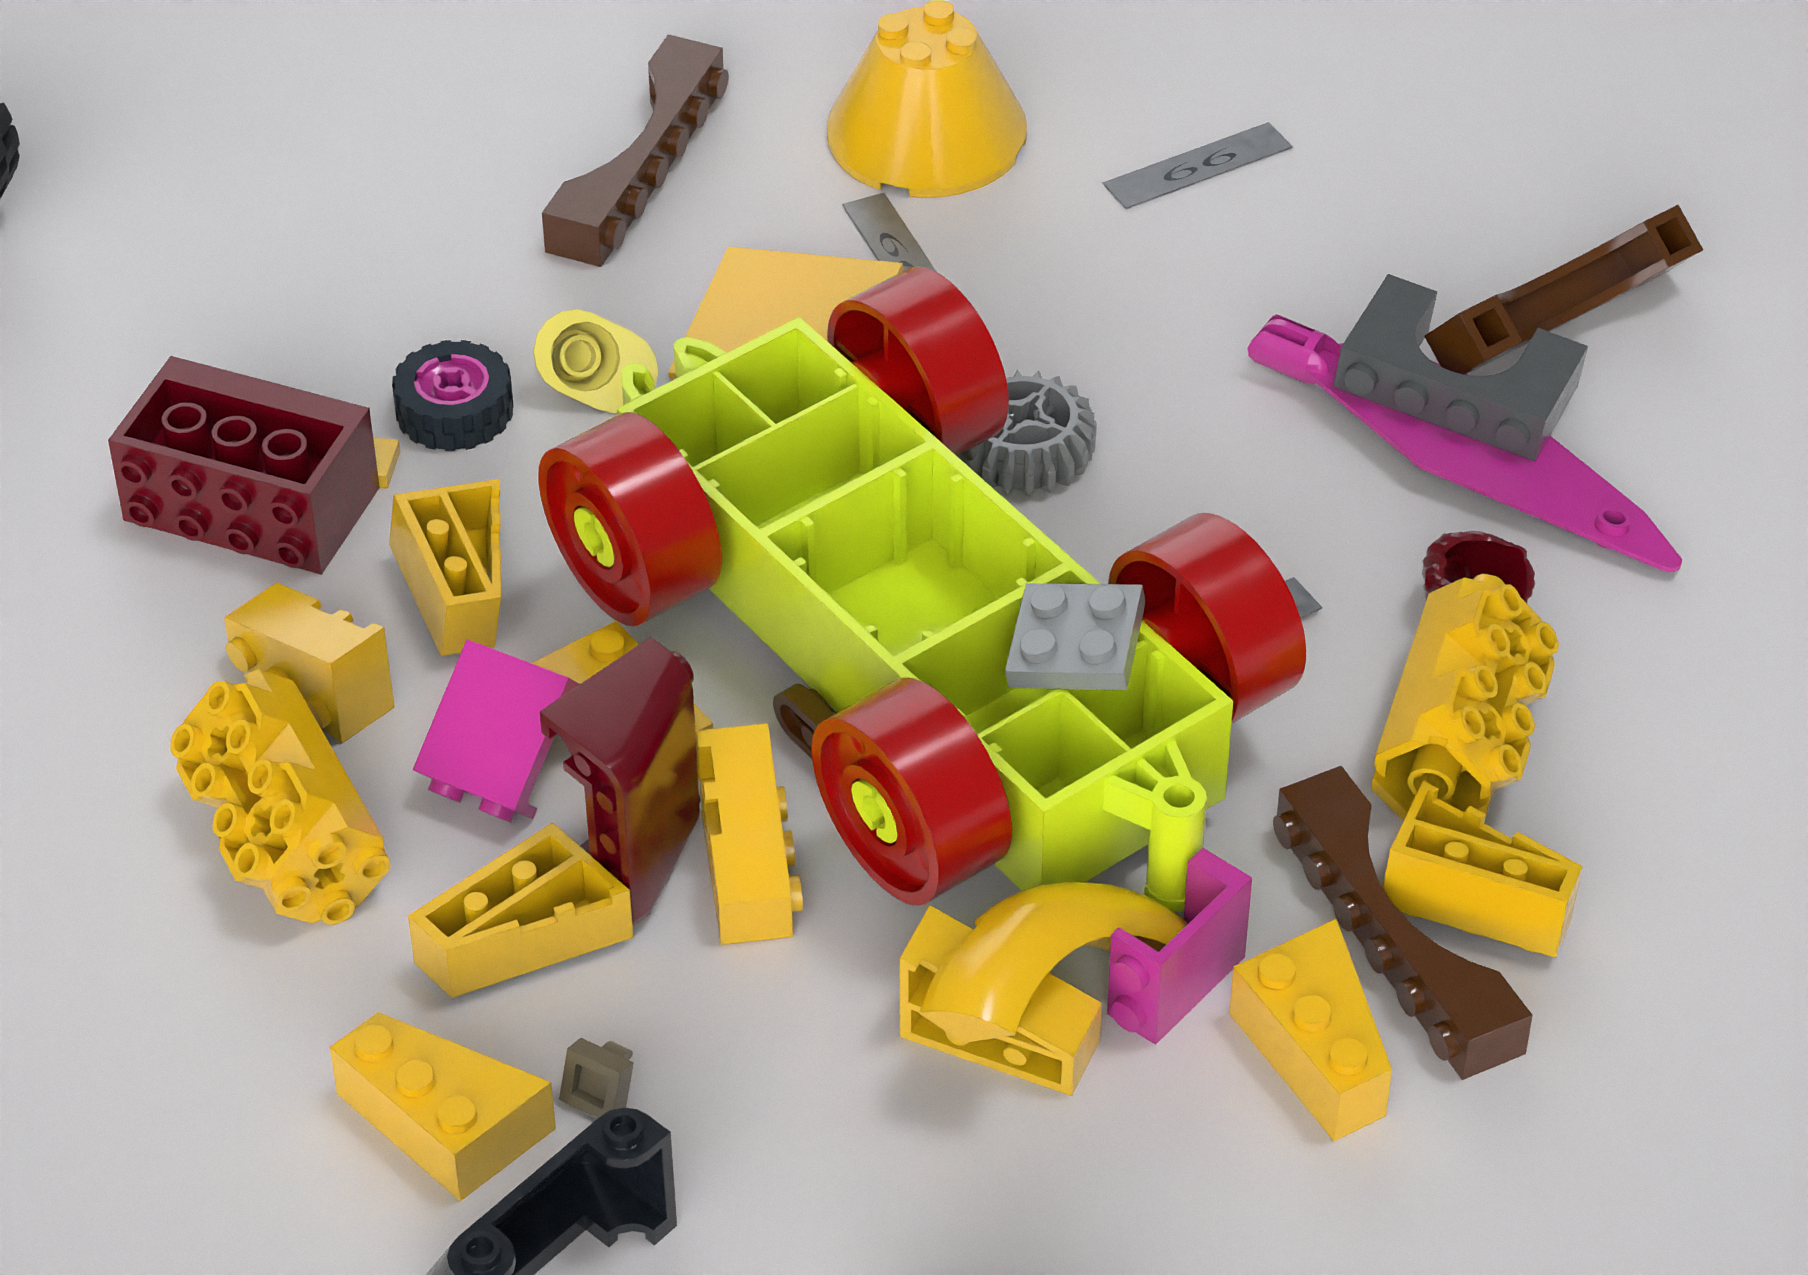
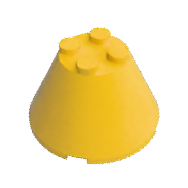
[827,0,1027,198]

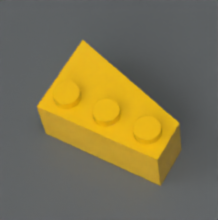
[1229,919,1392,1141]

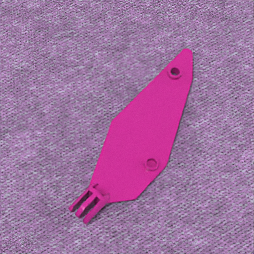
[1247,314,1682,572]

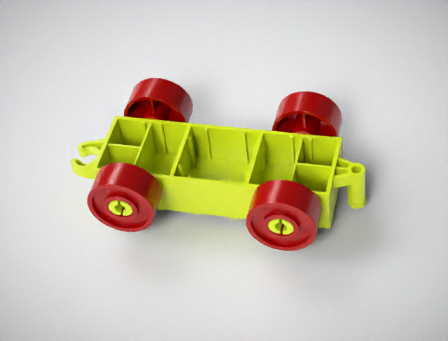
[538,267,1306,912]

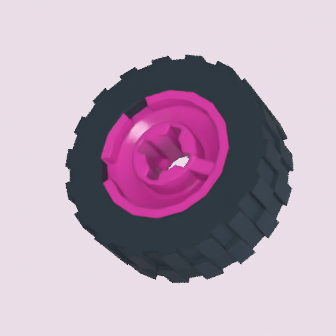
[392,340,514,451]

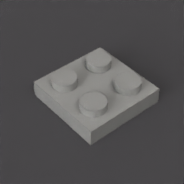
[1005,583,1146,690]

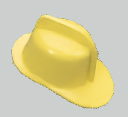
[533,309,658,413]

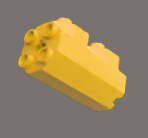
[1371,574,1559,820]
[170,669,391,925]

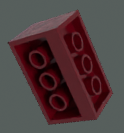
[108,356,380,575]

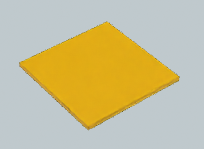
[668,246,904,379]

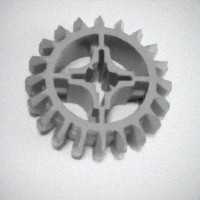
[957,369,1097,497]

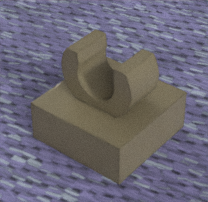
[559,1038,634,1118]

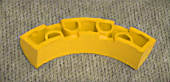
[919,881,1188,1043]

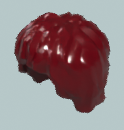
[1422,531,1535,603]

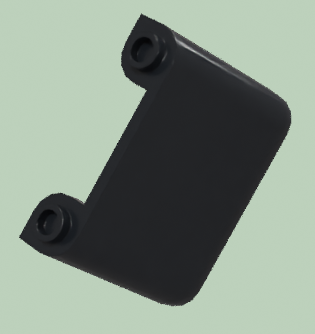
[426,1107,677,1275]

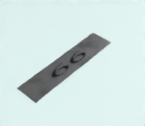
[1102,122,1293,208]
[842,193,937,272]

